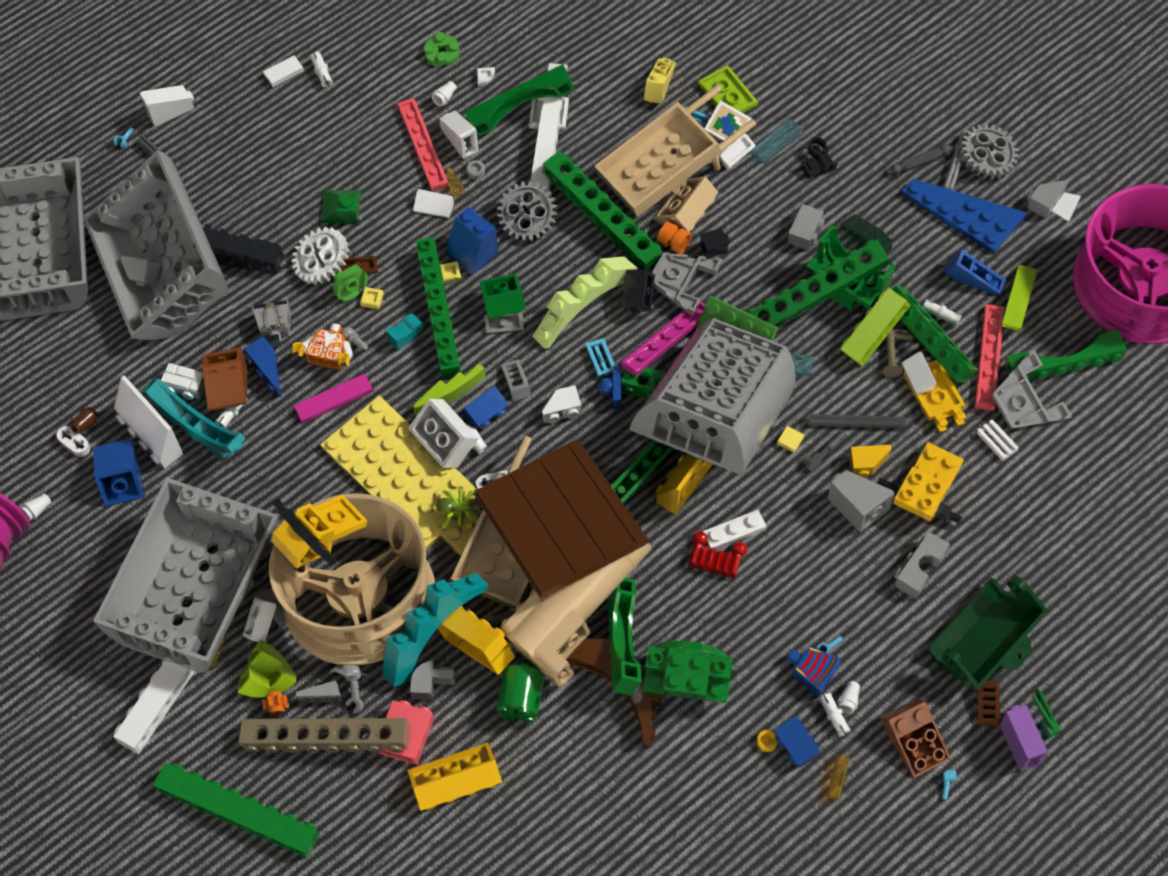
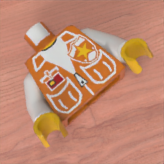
[292,323,353,371]

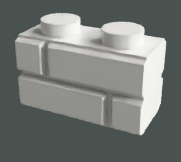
[161,363,205,400]

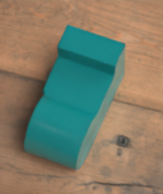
[386,314,424,350]

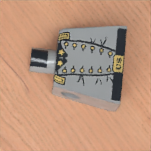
[252,300,291,347]

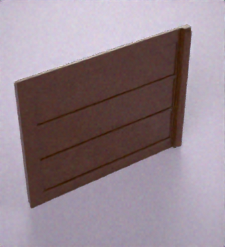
[474,440,649,599]

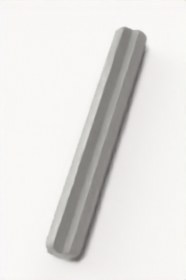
[943,130,966,190]

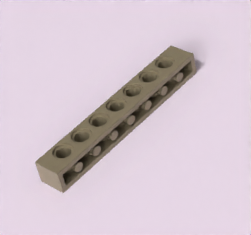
[239,718,411,753]

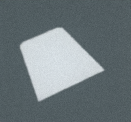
[1052,193,1081,221]

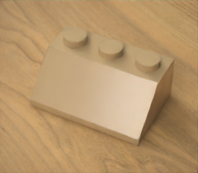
[653,176,718,232]

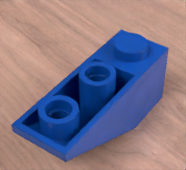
[244,336,282,398]

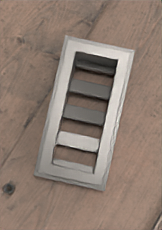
[500,359,531,401]
[296,681,342,703]

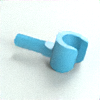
[114,127,134,148]
[817,636,843,654]
[942,770,957,800]

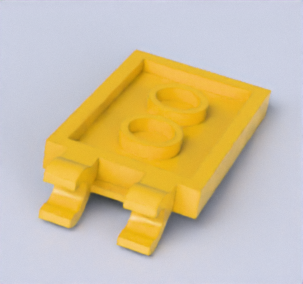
[903,360,966,433]

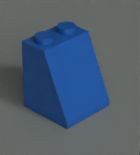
[445,206,498,275]
[93,438,145,506]

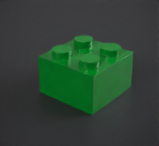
[480,273,526,319]

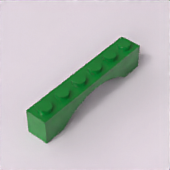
[465,64,575,138]
[1004,330,1127,381]
[607,578,642,696]

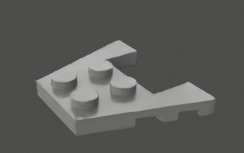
[652,252,723,316]
[991,350,1072,429]

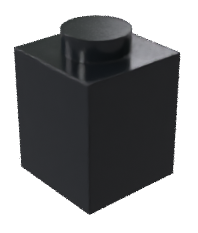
[700,228,730,259]

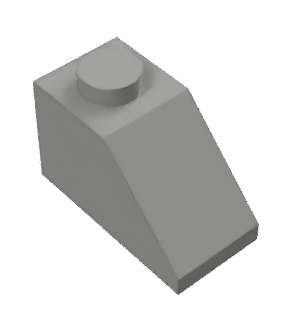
[1027,180,1068,218]
[120,255,161,288]

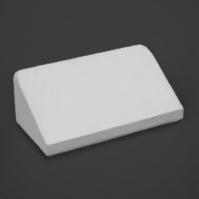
[413,189,454,219]
[902,352,936,395]
[243,597,276,642]

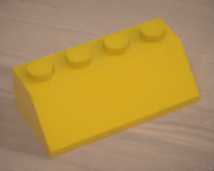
[407,742,502,811]

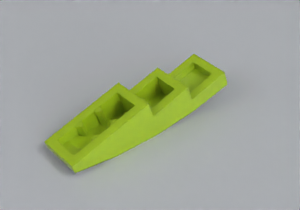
[1001,265,1037,331]
[413,364,486,416]

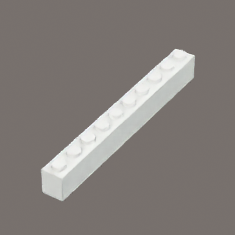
[113,579,254,754]

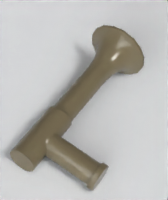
[883,327,912,377]

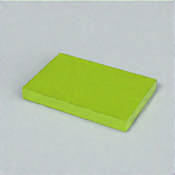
[698,65,758,113]

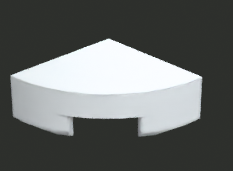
[477,67,495,87]

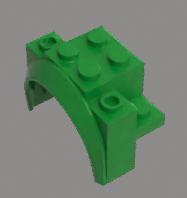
[806,226,896,311]
[643,641,733,703]

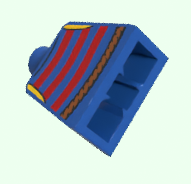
[787,647,841,698]

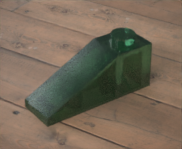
[840,214,893,257]

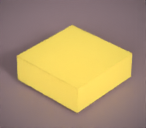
[440,261,462,284]
[360,287,384,310]
[777,426,804,453]

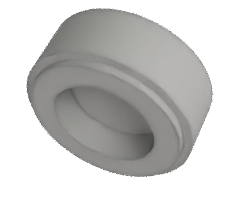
[466,161,485,179]

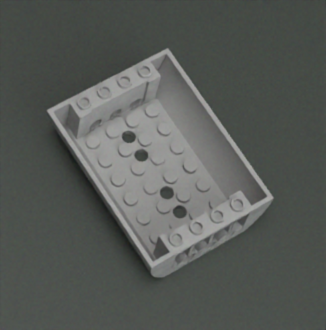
[84,150,228,340]
[0,157,88,321]
[629,318,796,475]
[93,477,279,673]

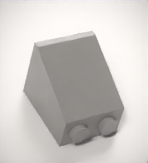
[828,470,894,532]

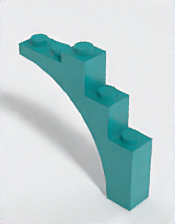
[140,378,245,458]
[382,573,489,687]

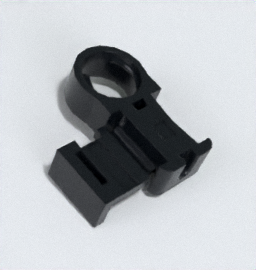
[800,137,838,179]

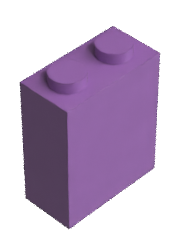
[1000,705,1048,772]

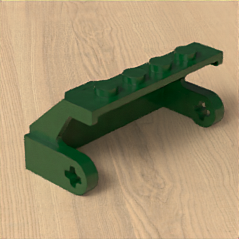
[925,575,1049,690]

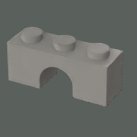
[894,532,950,599]

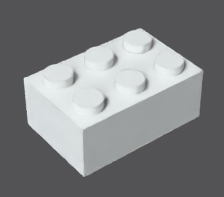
[408,399,479,468]

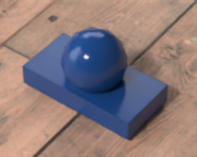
[598,365,621,409]

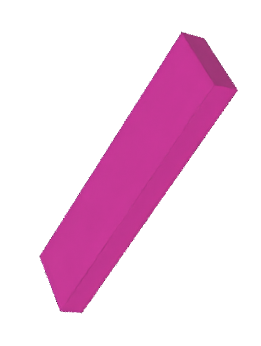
[294,374,373,424]

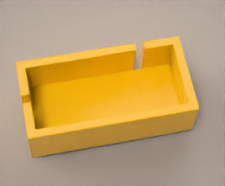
[437,606,515,675]

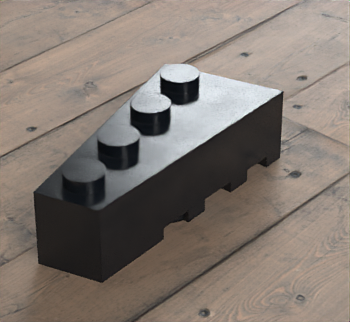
[203,224,284,274]

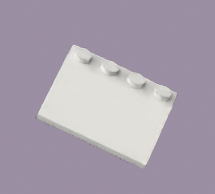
[114,375,183,469]

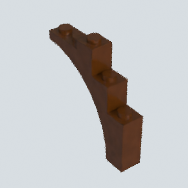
[566,638,665,747]

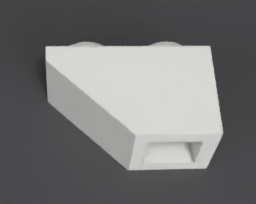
[542,385,582,424]

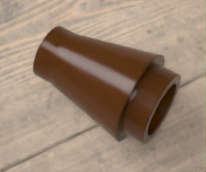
[70,407,98,434]

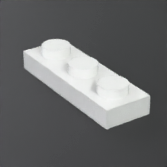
[703,510,767,550]

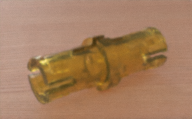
[826,755,850,801]

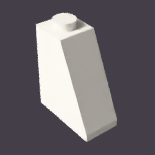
[140,85,194,127]
[439,111,479,159]

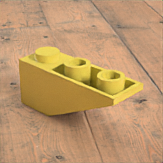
[644,58,676,104]

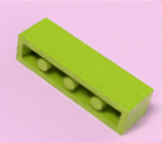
[840,287,911,367]

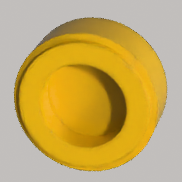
[757,730,778,752]

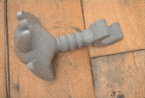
[329,665,367,714]

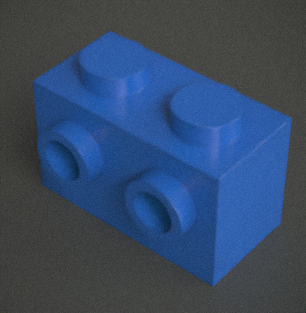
[460,386,509,430]
[774,716,823,767]

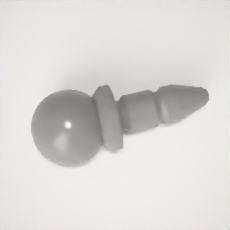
[340,327,368,350]

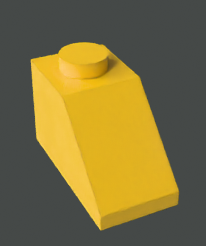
[849,445,891,478]

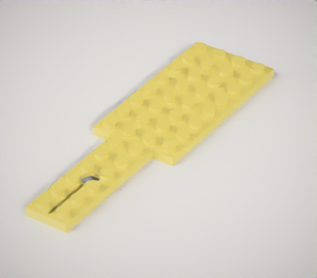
[320,396,534,602]

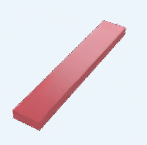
[397,98,449,192]
[974,304,1005,411]

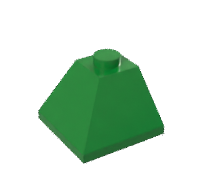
[321,190,361,224]

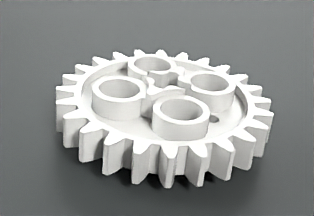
[291,227,350,285]

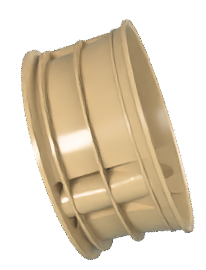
[269,493,435,666]

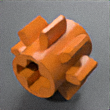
[262,691,289,717]

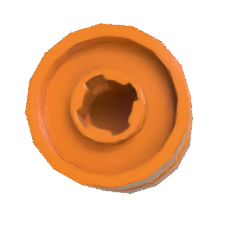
[656,221,692,254]

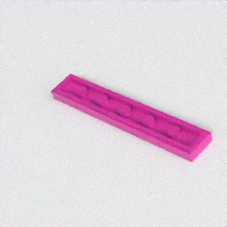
[621,301,705,377]

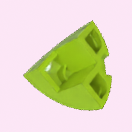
[238,639,297,698]

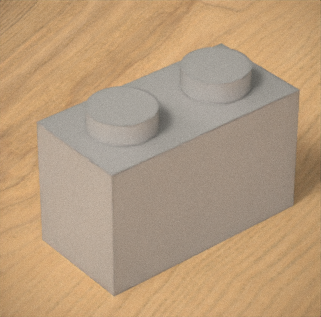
[787,204,825,251]

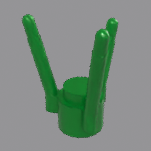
[1032,689,1061,740]

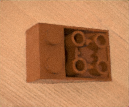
[202,347,247,411]
[880,699,951,778]

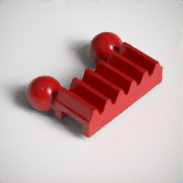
[688,531,748,579]

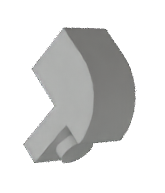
[410,661,455,700]

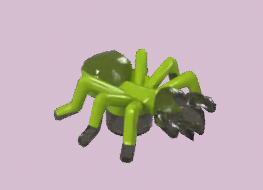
[436,487,483,533]

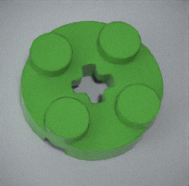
[424,32,460,67]
[333,264,368,302]

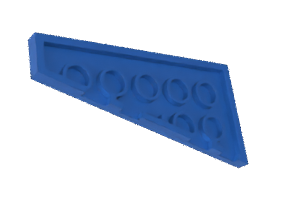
[901,179,1027,254]

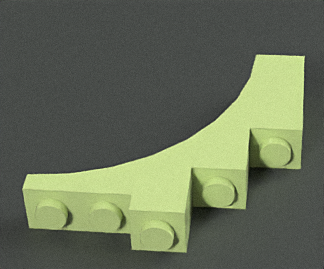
[532,257,637,349]

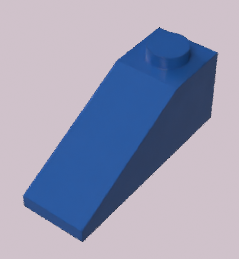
[943,249,1006,296]

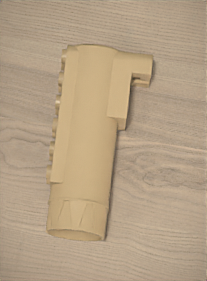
[501,543,652,687]

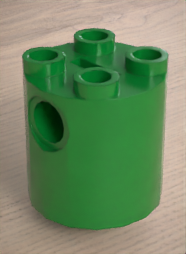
[496,662,545,723]

